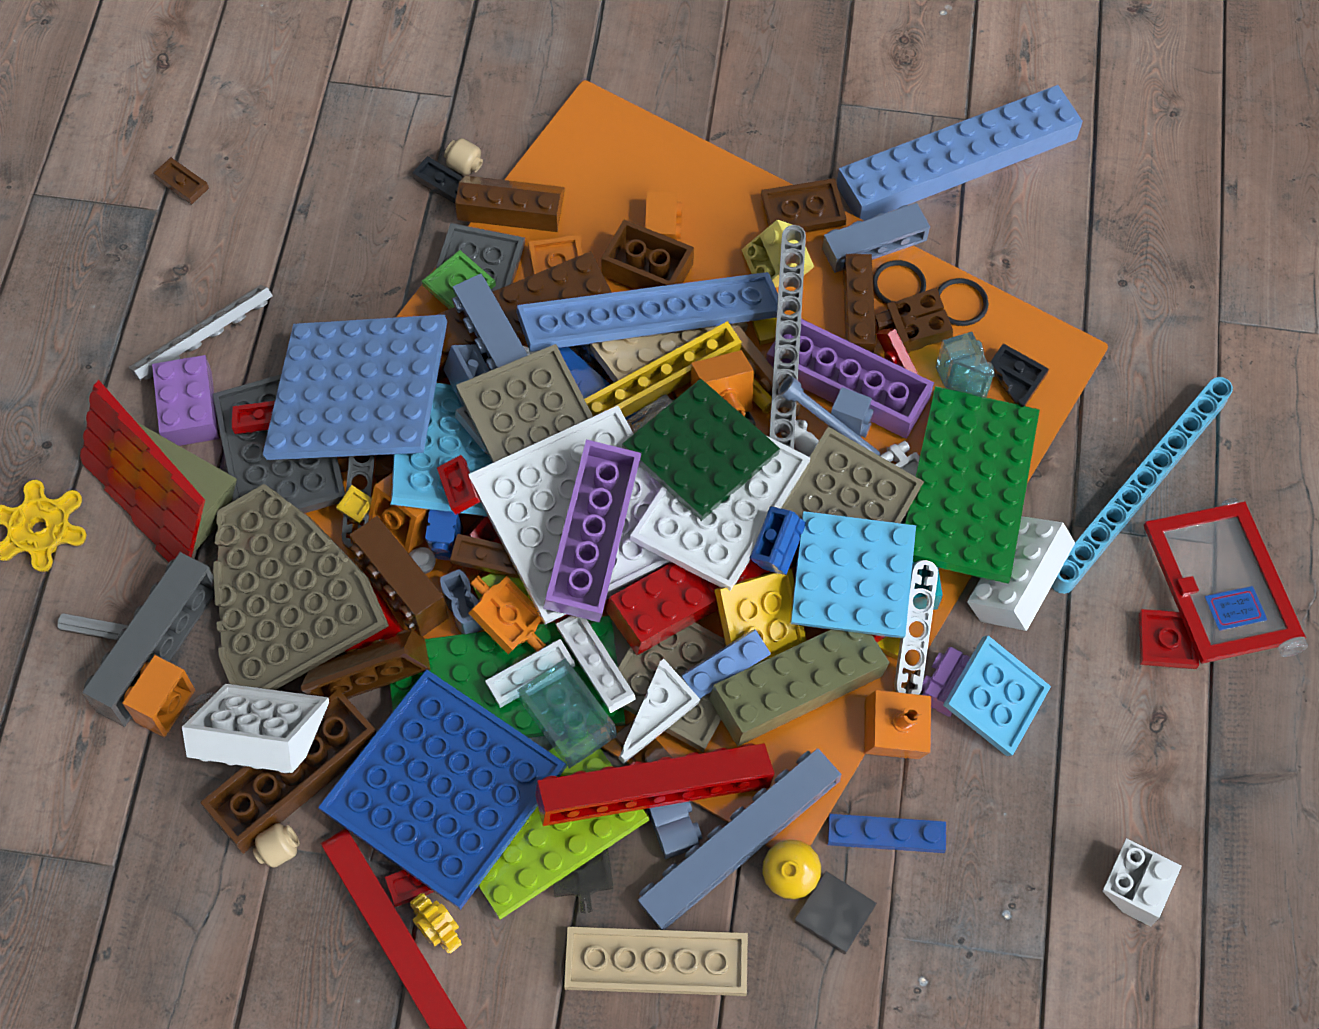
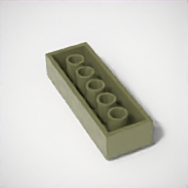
[709,629,890,747]

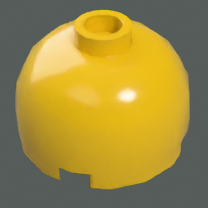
[762,839,821,899]

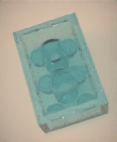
[517,658,617,769]

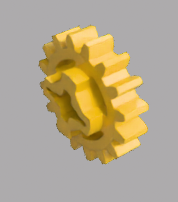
[410,893,462,954]

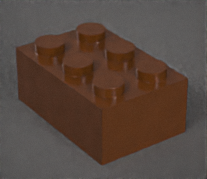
[601,219,694,290]

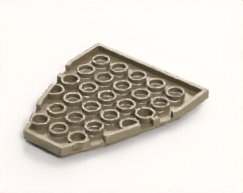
[213,484,389,690]

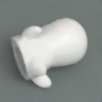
[781,420,819,457]

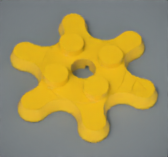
[0,480,87,572]

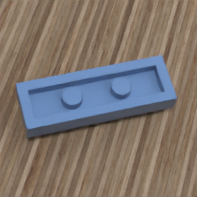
[682,628,771,698]

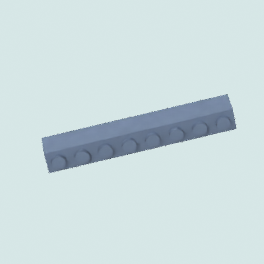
[638,748,841,930]

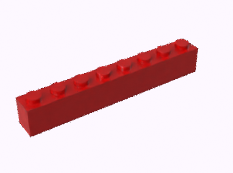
[535,743,775,826]

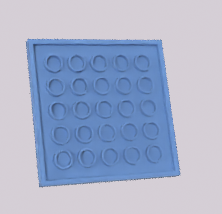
[263,315,447,460]

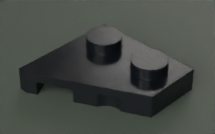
[989,343,1049,407]

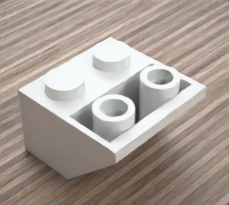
[1103,838,1182,927]

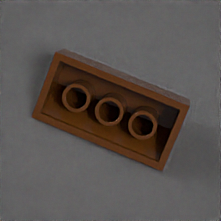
[455,175,565,232]
[301,630,430,699]

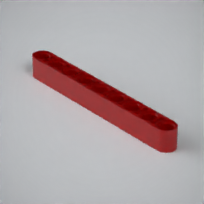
[320,828,467,1029]

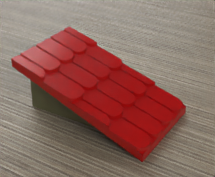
[80,380,237,562]

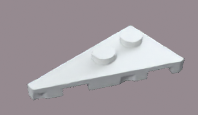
[618,659,700,764]

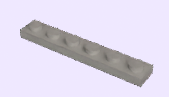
[128,285,272,380]

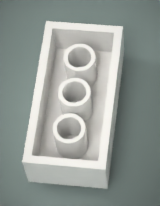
[968,516,1075,631]

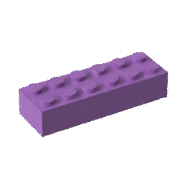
[766,314,934,439]
[543,439,641,622]

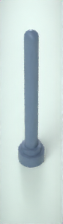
[778,376,881,456]

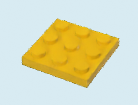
[715,568,806,667]

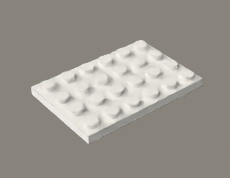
[630,436,810,591]

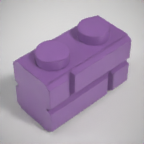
[921,647,971,717]

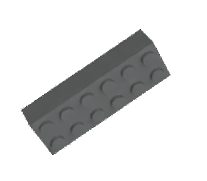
[82,552,215,727]

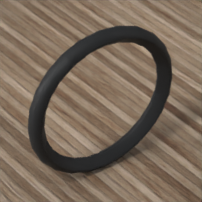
[873,260,926,304]
[937,278,989,326]

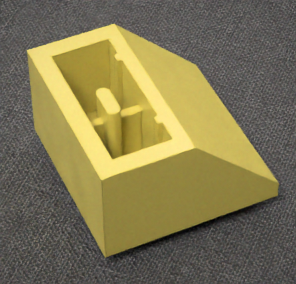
[741,220,814,288]

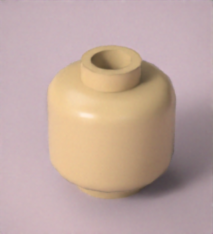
[444,138,483,176]
[253,823,300,868]

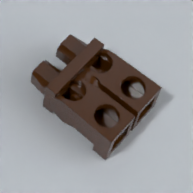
[875,287,953,353]

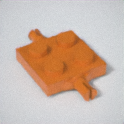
[468,575,546,654]

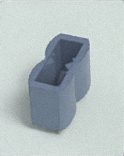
[440,569,483,635]
[647,801,702,860]

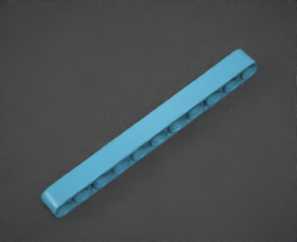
[1051,377,1233,594]

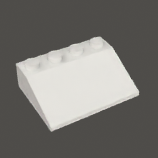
[182,684,329,773]

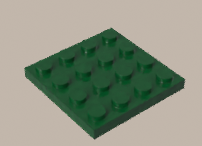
[622,379,780,521]

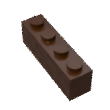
[843,254,876,353]

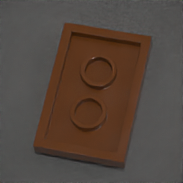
[761,178,847,232]

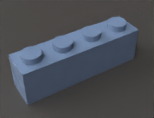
[822,203,930,273]
[452,273,528,371]

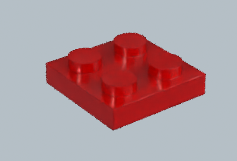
[1139,609,1199,669]

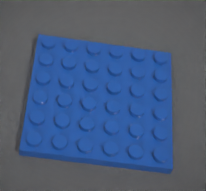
[318,670,567,910]

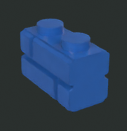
[750,506,806,575]
[425,509,463,560]

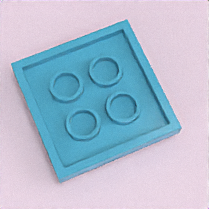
[943,636,1051,756]

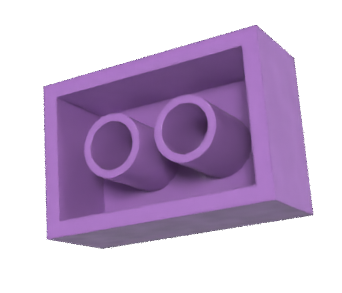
[152,355,220,446]

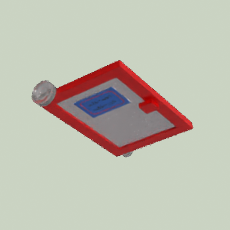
[1143,498,1308,664]

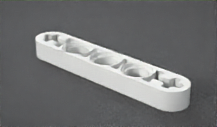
[894,560,938,695]

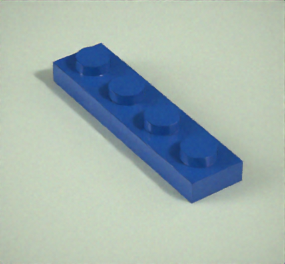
[828,814,946,853]

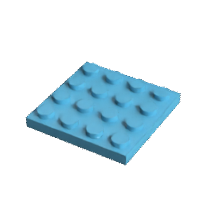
[790,511,916,639]

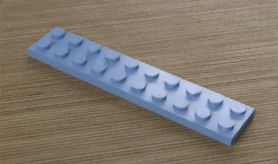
[516,272,778,352]

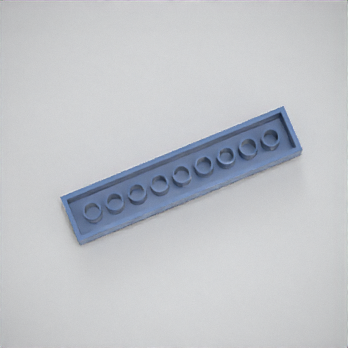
[837,85,1083,221]

